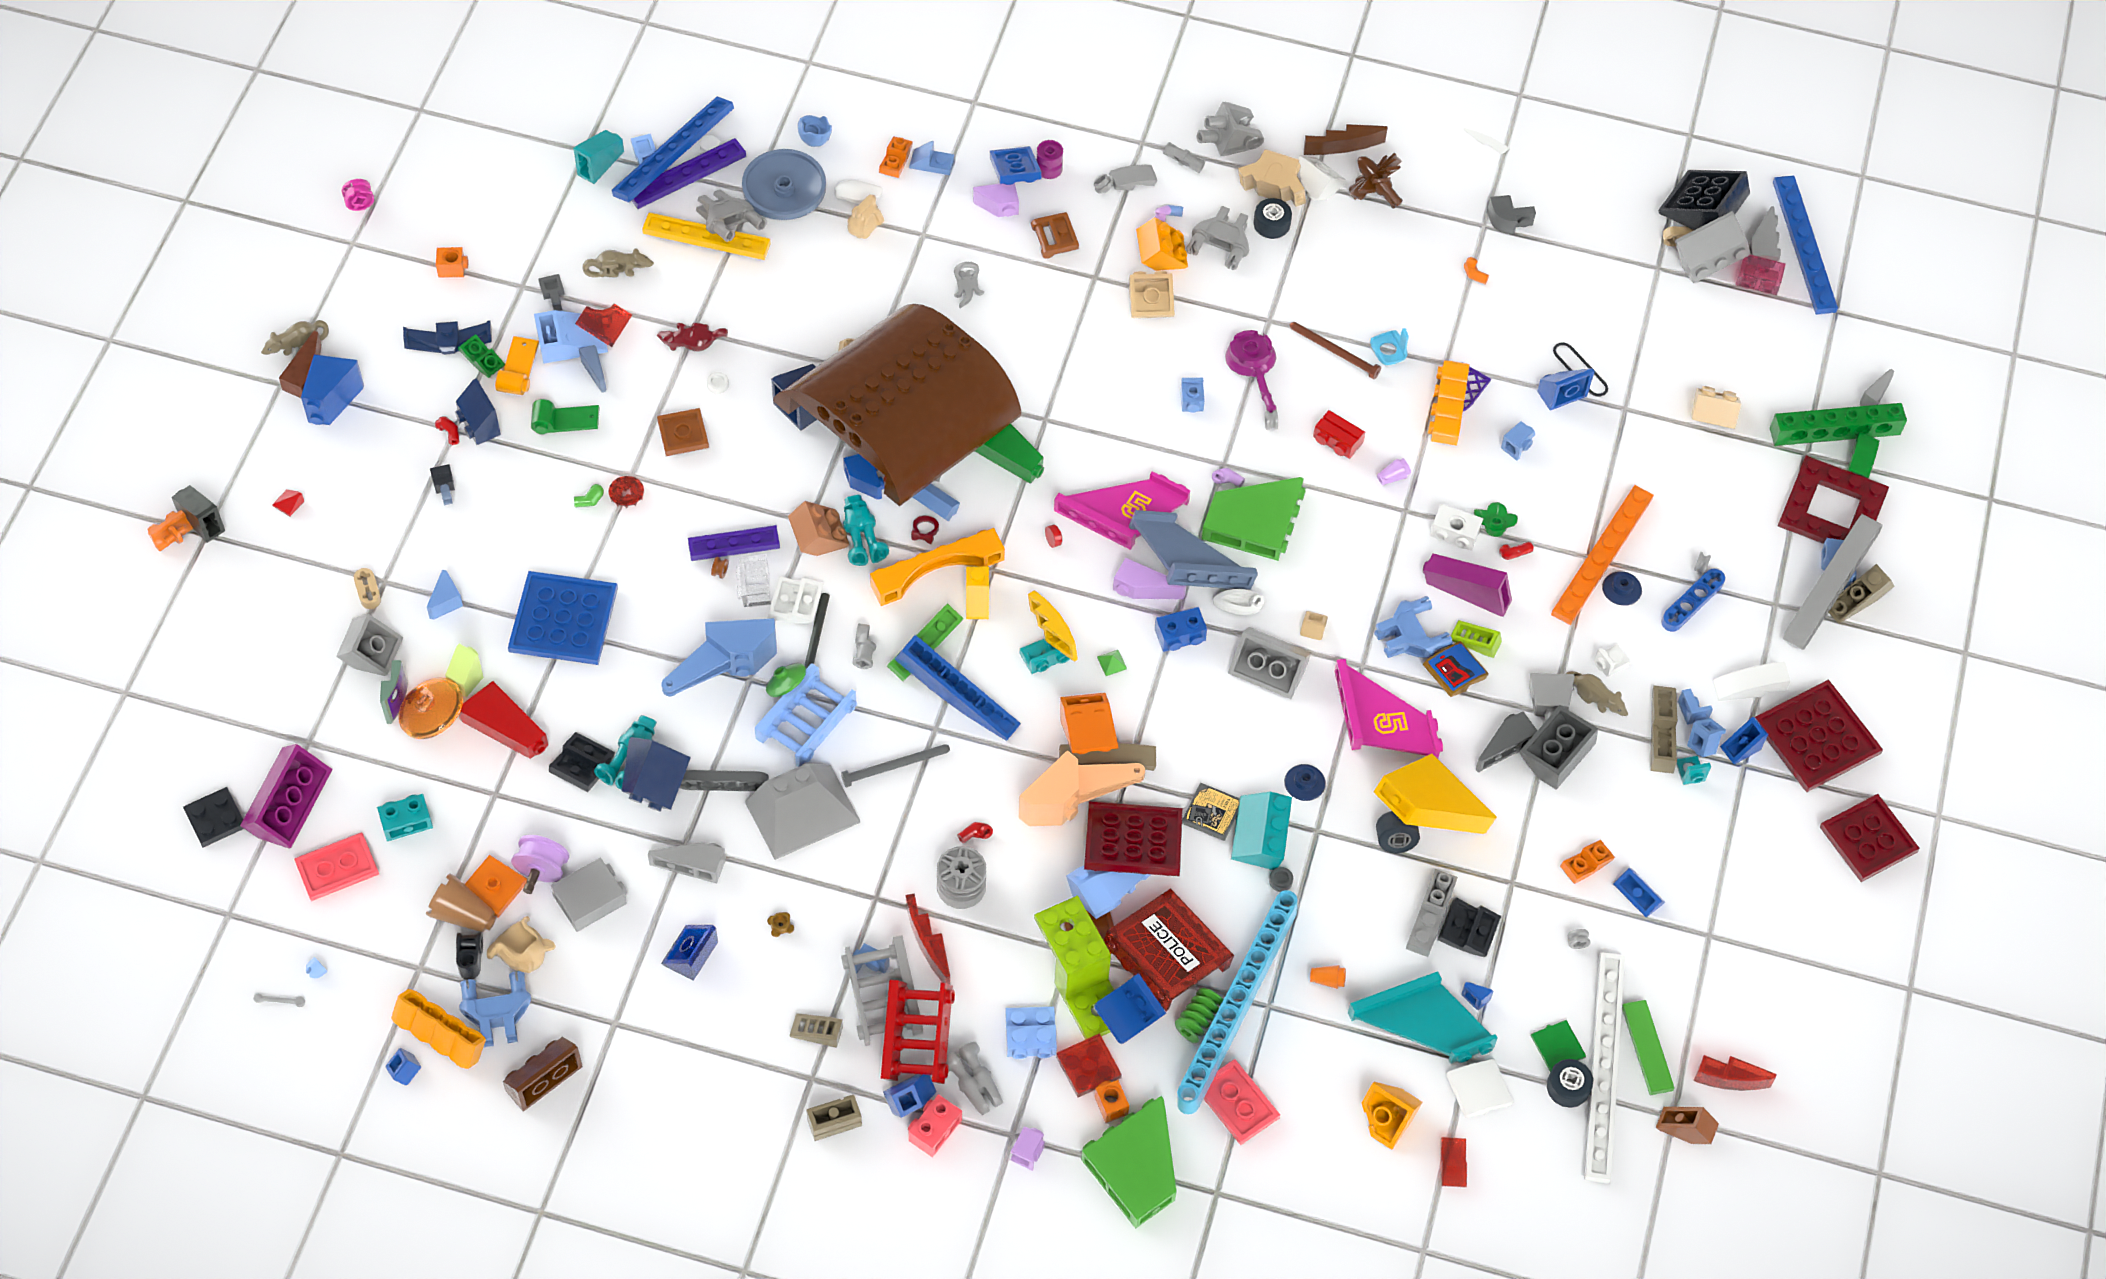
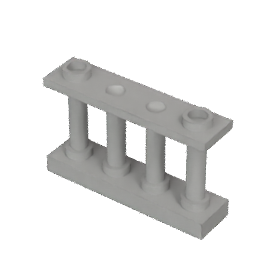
[841,935,923,1046]

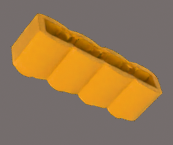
[1428,360,1470,446]
[391,989,486,1069]

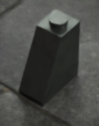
[171,485,225,543]

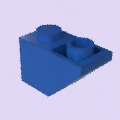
[843,454,885,500]
[883,1074,937,1118]

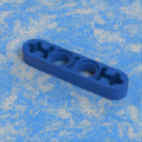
[1661,568,1725,632]

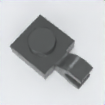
[538,274,565,311]

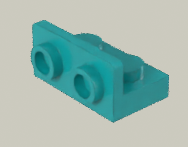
[1019,638,1070,675]

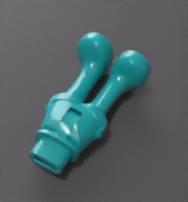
[843,495,889,566]
[594,715,657,790]

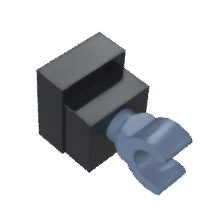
[430,464,455,505]

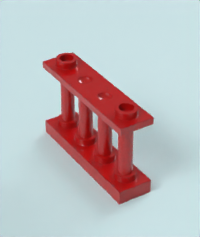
[880,980,955,1084]

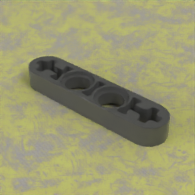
[680,770,769,791]

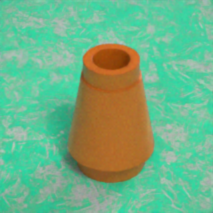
[1310,965,1346,989]

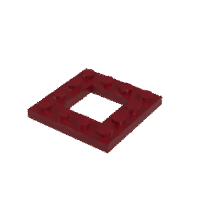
[1777,455,1889,544]

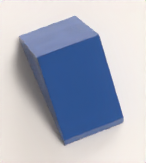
[1720,717,1768,764]

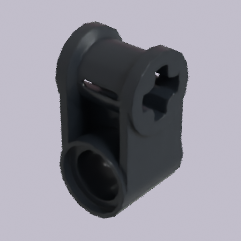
[456,932,483,980]

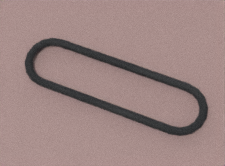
[1553,342,1608,397]

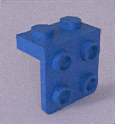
[1094,973,1167,1044]

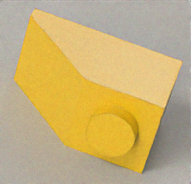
[966,567,989,619]

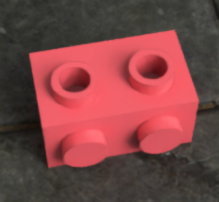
[908,1094,962,1158]

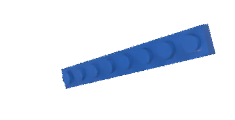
[611,96,734,203]
[1773,175,1838,315]

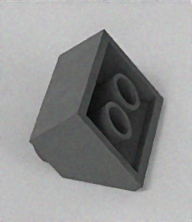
[1520,705,1599,790]

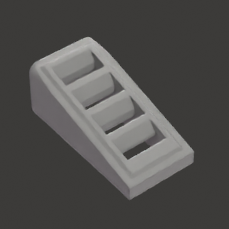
[1859,368,1895,406]

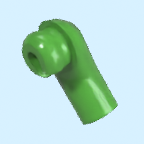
[574,484,604,508]

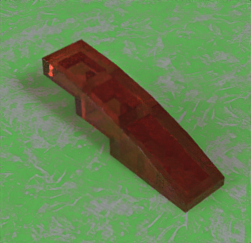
[905,893,950,984]

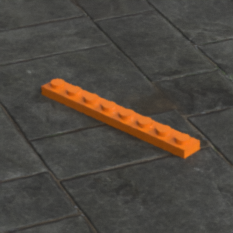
[1551,485,1654,625]

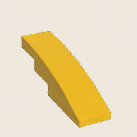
[1028,590,1078,662]

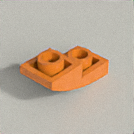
[879,136,913,178]
[1560,840,1615,884]

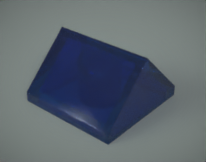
[661,925,718,981]

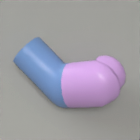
[1154,205,1184,222]

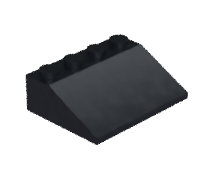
[1658,170,1750,230]

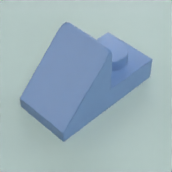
[909,141,954,175]

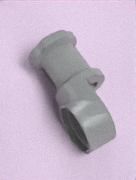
[852,623,876,669]

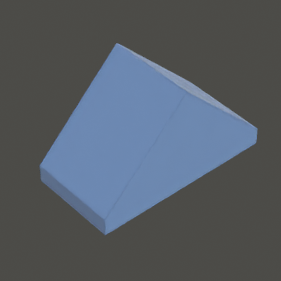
[426,570,463,620]

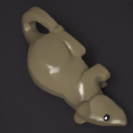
[582,248,654,278]
[261,320,329,356]
[1566,671,1628,716]

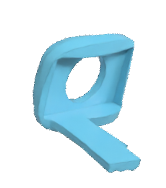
[1370,328,1409,365]

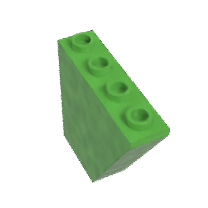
[1202,477,1306,561]
[1081,1096,1177,1229]

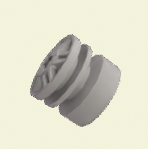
[937,846,986,909]

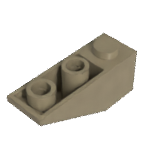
[1829,564,1895,624]

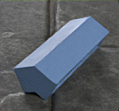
[912,484,960,522]

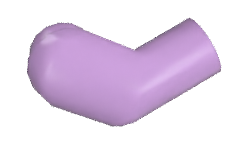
[1212,468,1245,488]

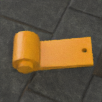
[495,336,539,395]

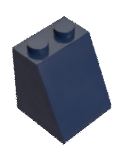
[771,364,817,431]
[621,737,691,812]

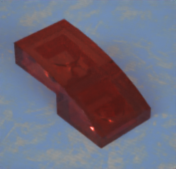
[1440,1137,1467,1188]

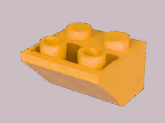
[1136,217,1188,271]

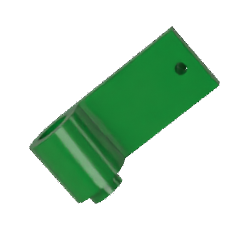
[531,399,600,435]

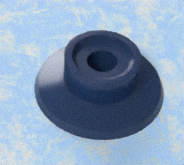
[1602,571,1642,606]
[1284,764,1326,801]

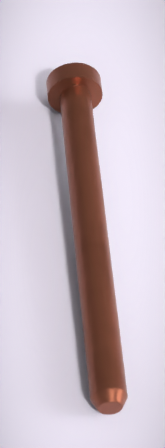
[1290,322,1382,379]

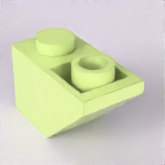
[445,643,484,697]

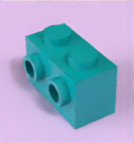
[377,794,433,842]

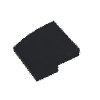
[549,732,615,792]
[1438,897,1501,957]

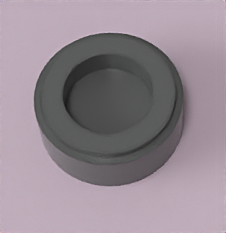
[1269,867,1293,892]

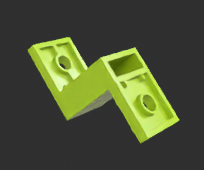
[1034,895,1114,1043]

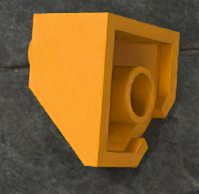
[1362,1082,1423,1150]

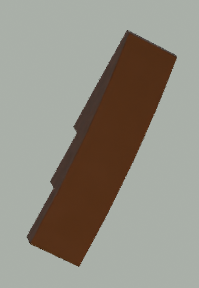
[1303,124,1388,155]

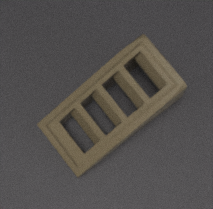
[790,1013,843,1048]

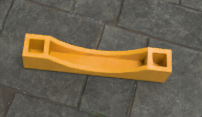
[870,528,1005,606]

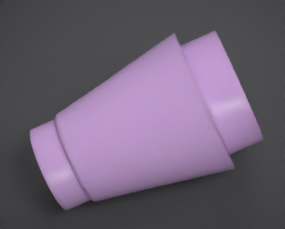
[1377,458,1411,486]

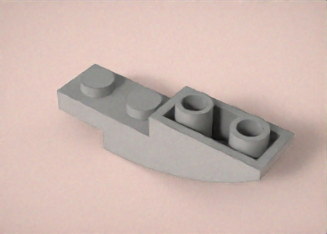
[1406,869,1458,957]

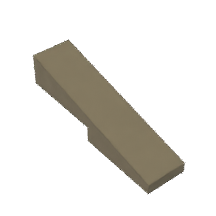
[1650,685,1678,774]

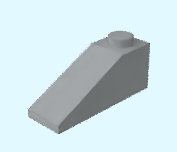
[647,842,726,884]

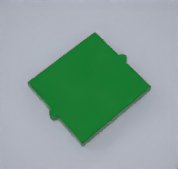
[1530,1020,1586,1072]

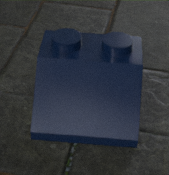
[455,378,501,445]

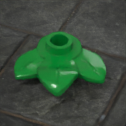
[1474,502,1518,537]

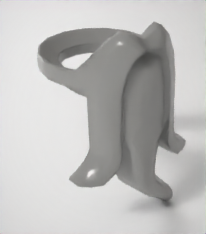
[954,261,984,308]

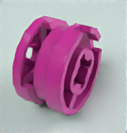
[341,179,374,211]

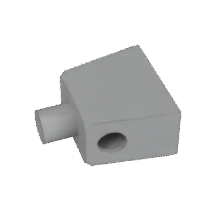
[1529,673,1574,721]

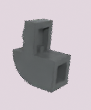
[1487,195,1536,234]

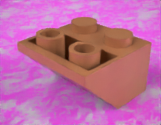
[788,501,850,556]

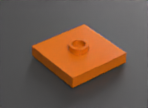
[465,855,527,918]

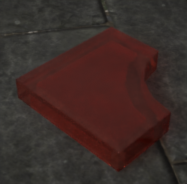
[575,303,632,347]

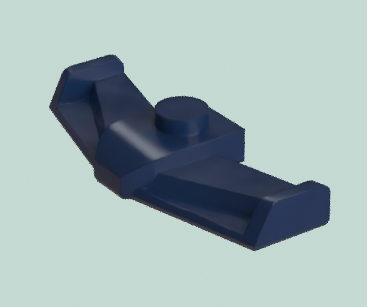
[403,320,492,355]

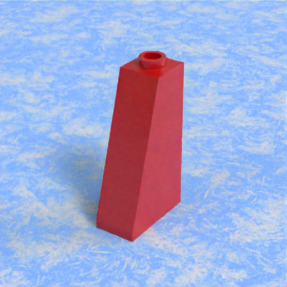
[457,681,548,759]

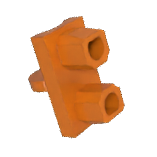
[147,510,193,551]

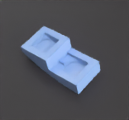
[631,133,656,165]

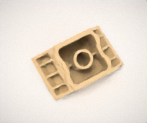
[1238,149,1306,207]

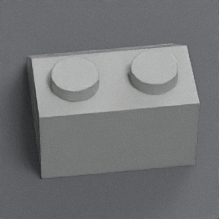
[336,613,403,676]

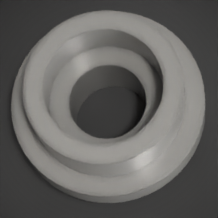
[1094,174,1114,193]

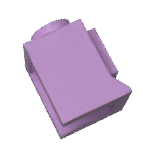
[1010,1126,1045,1171]

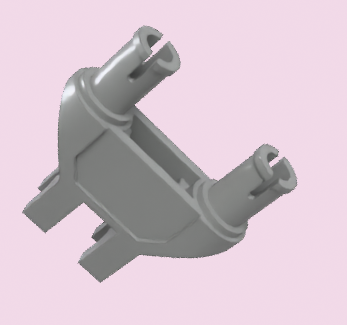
[696,189,767,242]
[1186,206,1249,270]

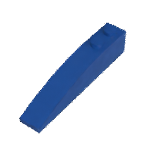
[895,635,1021,741]

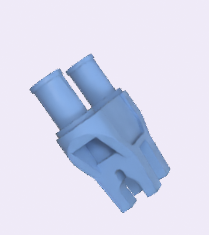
[1374,596,1453,658]
[459,971,531,1047]

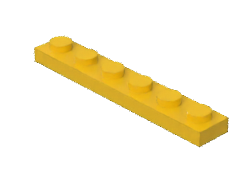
[642,213,771,260]

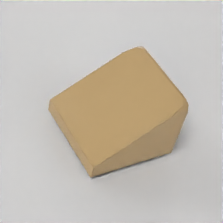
[1300,611,1328,640]

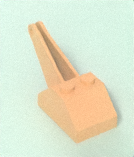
[1019,750,1145,826]

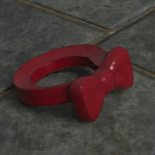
[911,515,939,544]

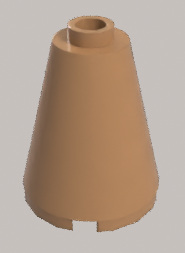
[426,873,497,933]

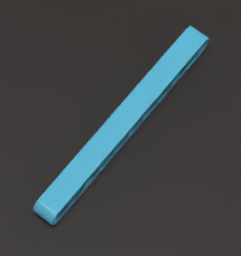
[1177,890,1298,1115]

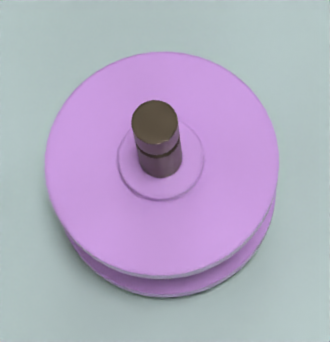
[511,835,569,894]

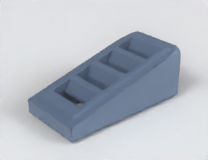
[579,345,607,393]

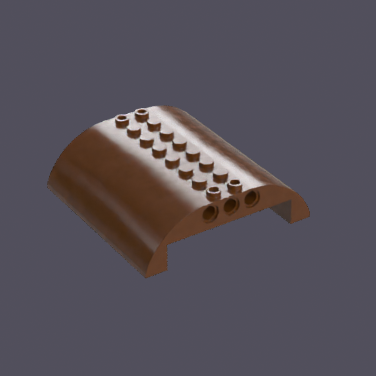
[773,304,1022,507]

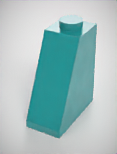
[573,130,624,184]

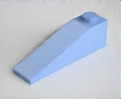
[1066,866,1151,919]

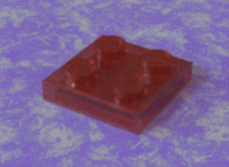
[1056,1033,1122,1098]

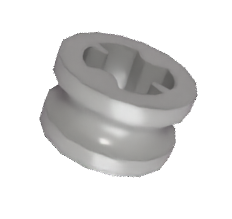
[1265,410,1278,430]
[1694,552,1711,574]
[1567,929,1591,949]

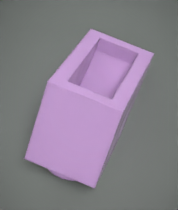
[973,183,1019,217]

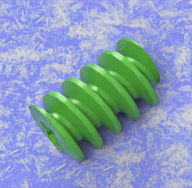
[1175,988,1224,1043]

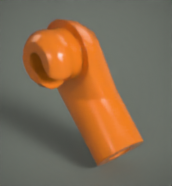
[1464,257,1489,285]

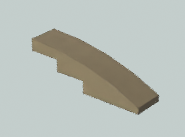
[1059,743,1156,771]

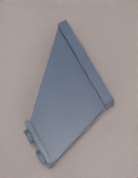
[1129,510,1258,590]

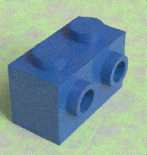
[1154,607,1207,652]

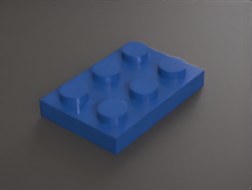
[989,146,1042,185]

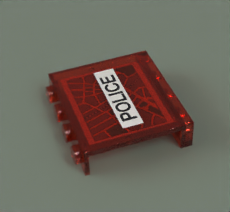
[1104,888,1234,1011]

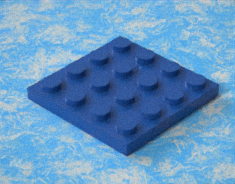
[508,571,618,665]

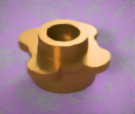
[767,912,794,937]

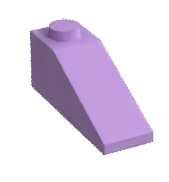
[1113,558,1186,599]

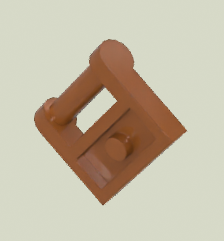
[1031,212,1079,259]

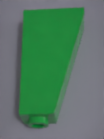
[974,423,1044,484]

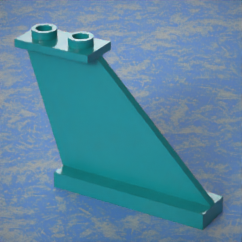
[1348,971,1498,1064]

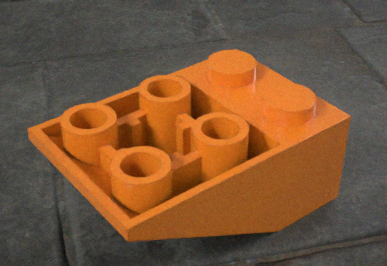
[1060,693,1118,754]

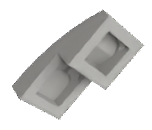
[1109,165,1158,191]

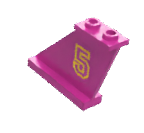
[1054,471,1191,550]
[1334,659,1443,759]

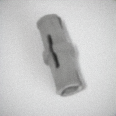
[1163,142,1205,173]

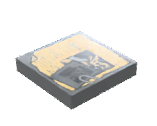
[1182,782,1240,841]

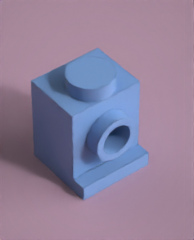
[1180,377,1205,413]
[1501,421,1536,461]
[1687,718,1726,757]

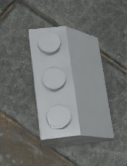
[1675,211,1751,283]
[1228,627,1312,699]

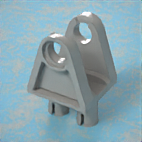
[1196,102,1264,156]

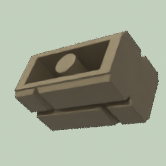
[806,1094,862,1141]

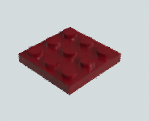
[1820,794,1920,882]

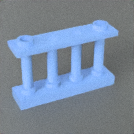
[755,663,857,767]

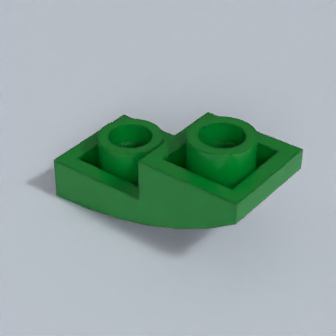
[458,334,505,378]
[1847,432,1880,478]

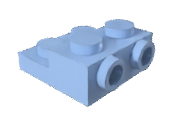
[1005,1007,1057,1059]

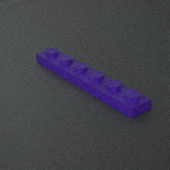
[632,138,746,209]

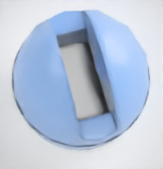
[306,957,327,978]

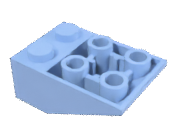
[534,310,608,364]

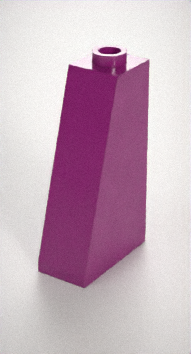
[1423,553,1512,617]

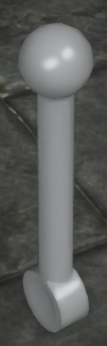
[253,993,305,1007]

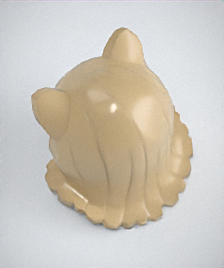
[487,916,556,973]

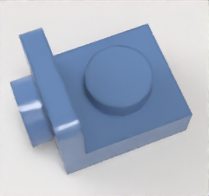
[1677,688,1713,725]
[852,943,890,974]

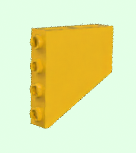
[1373,754,1497,834]

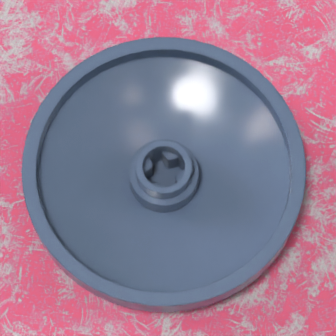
[742,149,826,220]

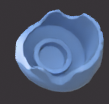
[797,115,832,147]

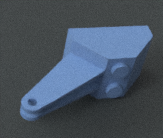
[661,618,777,697]

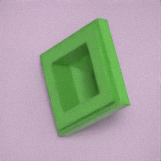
[1097,650,1127,676]

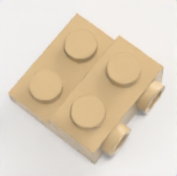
[1129,271,1175,318]

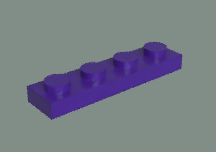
[687,525,780,561]

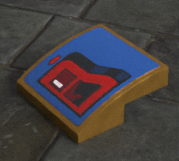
[1422,641,1489,697]

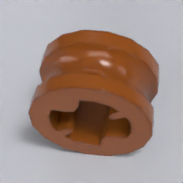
[711,556,729,579]

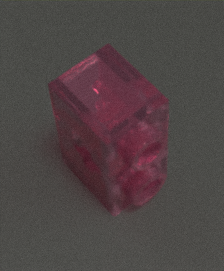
[1735,255,1786,296]

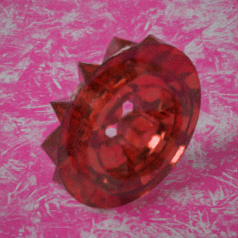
[608,476,645,508]

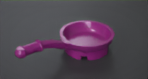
[1225,330,1277,413]

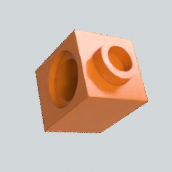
[436,247,469,278]
[1094,1080,1129,1123]

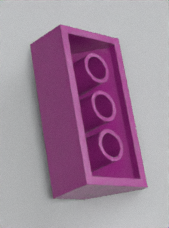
[240,744,333,849]

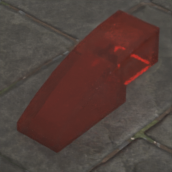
[1693,1055,1777,1091]

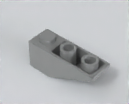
[1748,206,1781,269]

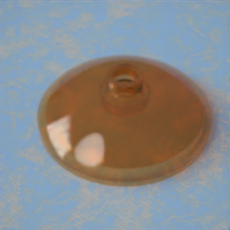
[398,677,463,739]

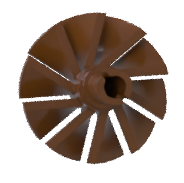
[1349,153,1403,209]

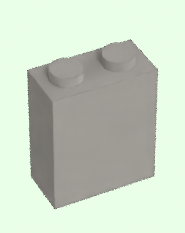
[550,857,627,932]

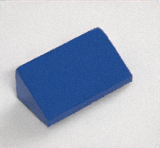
[1613,867,1665,918]

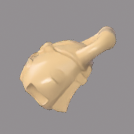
[847,194,884,239]

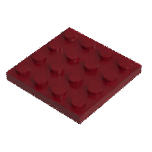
[1755,679,1883,793]
[1084,801,1183,877]

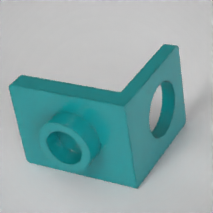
[1676,756,1711,785]

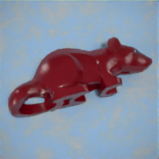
[657,323,728,352]

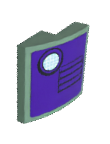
[380,660,408,724]

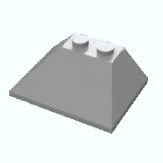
[745,763,860,860]

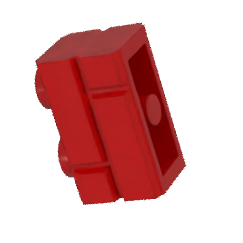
[1313,410,1366,459]

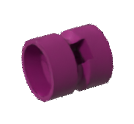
[1036,140,1063,179]

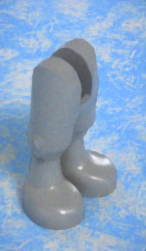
[946,1042,1004,1115]

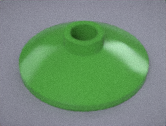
[766,663,806,697]

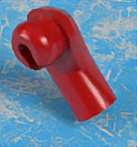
[435,416,460,445]
[1499,542,1534,560]
[957,822,993,844]

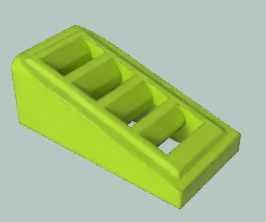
[1451,620,1502,658]

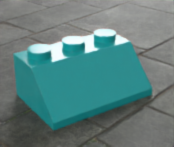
[1231,791,1292,870]

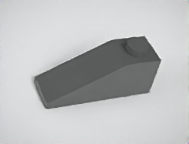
[1475,711,1538,773]

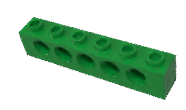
[1769,403,1907,446]

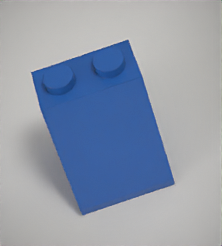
[301,354,364,425]

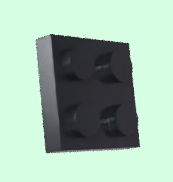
[183,787,244,848]

